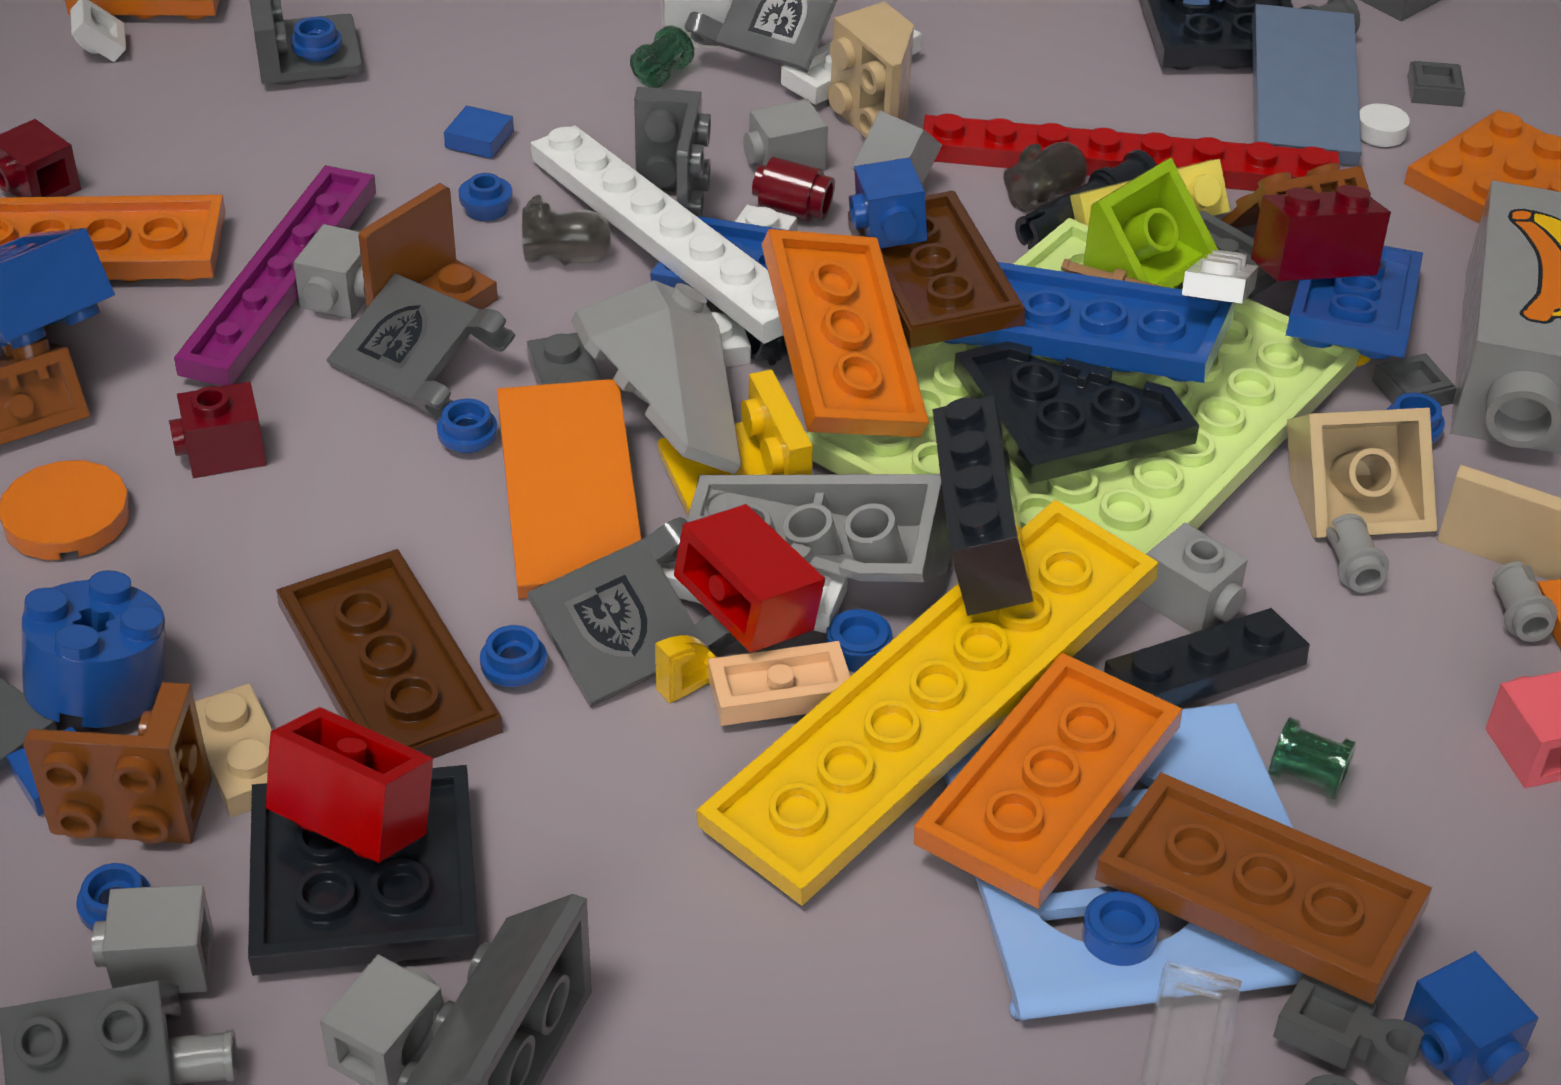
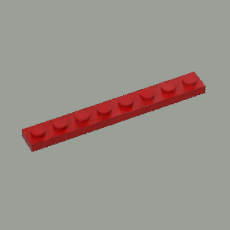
[923,113,1340,191]

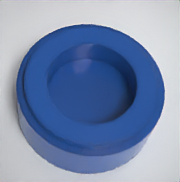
[826,609,892,672]
[1082,891,1160,966]

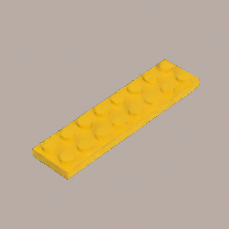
[696,499,1159,906]

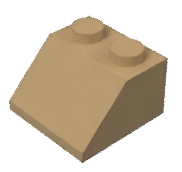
[1287,408,1437,538]

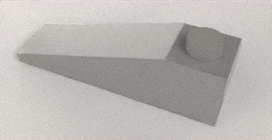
[571,280,741,474]
[687,474,950,582]

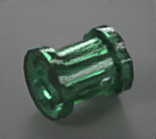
[630,25,694,88]
[1268,717,1357,800]

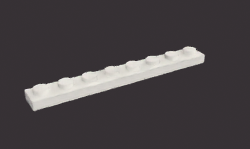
[530,125,784,344]

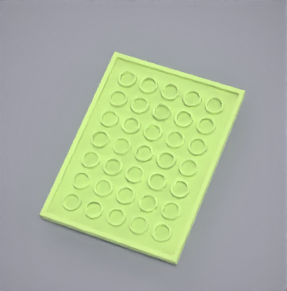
[806,218,1360,554]

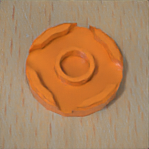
[0,460,130,560]

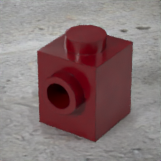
[0,119,81,197]
[169,381,267,478]

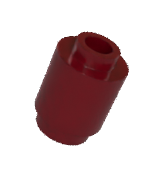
[752,156,835,222]

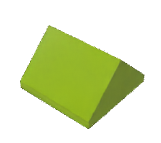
[1083,158,1218,288]

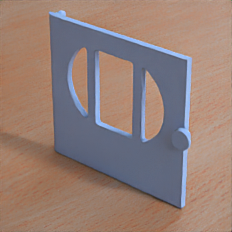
[944,703,1303,1020]

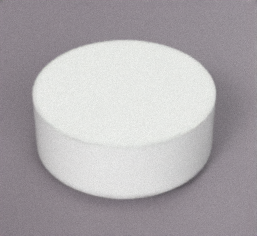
[1359,103,1410,147]

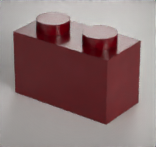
[1251,185,1391,281]

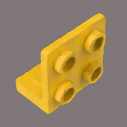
[658,369,813,516]

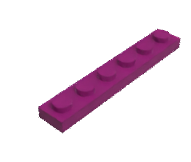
[174,165,376,386]

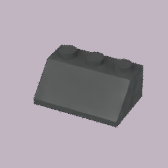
[397,894,592,1085]

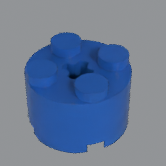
[21,570,165,728]

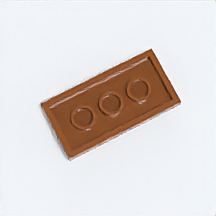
[1095,772,1432,1005]

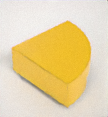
[655,635,718,703]

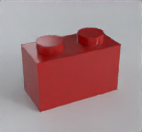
[674,504,825,653]
[266,707,433,863]

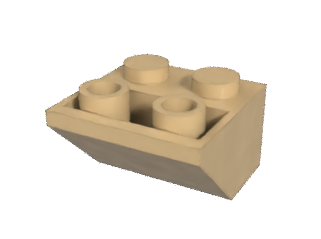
[828,1,914,138]

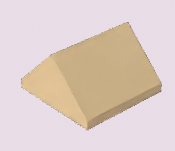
[1437,465,1561,580]

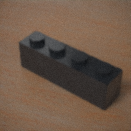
[932,395,1034,616]

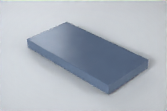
[1252,4,1362,166]

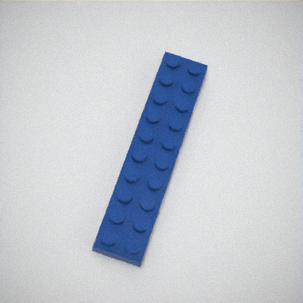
[650,216,1234,383]

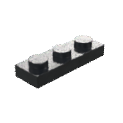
[1104,608,1310,707]

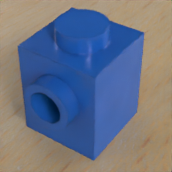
[849,157,927,248]
[1403,951,1539,1085]

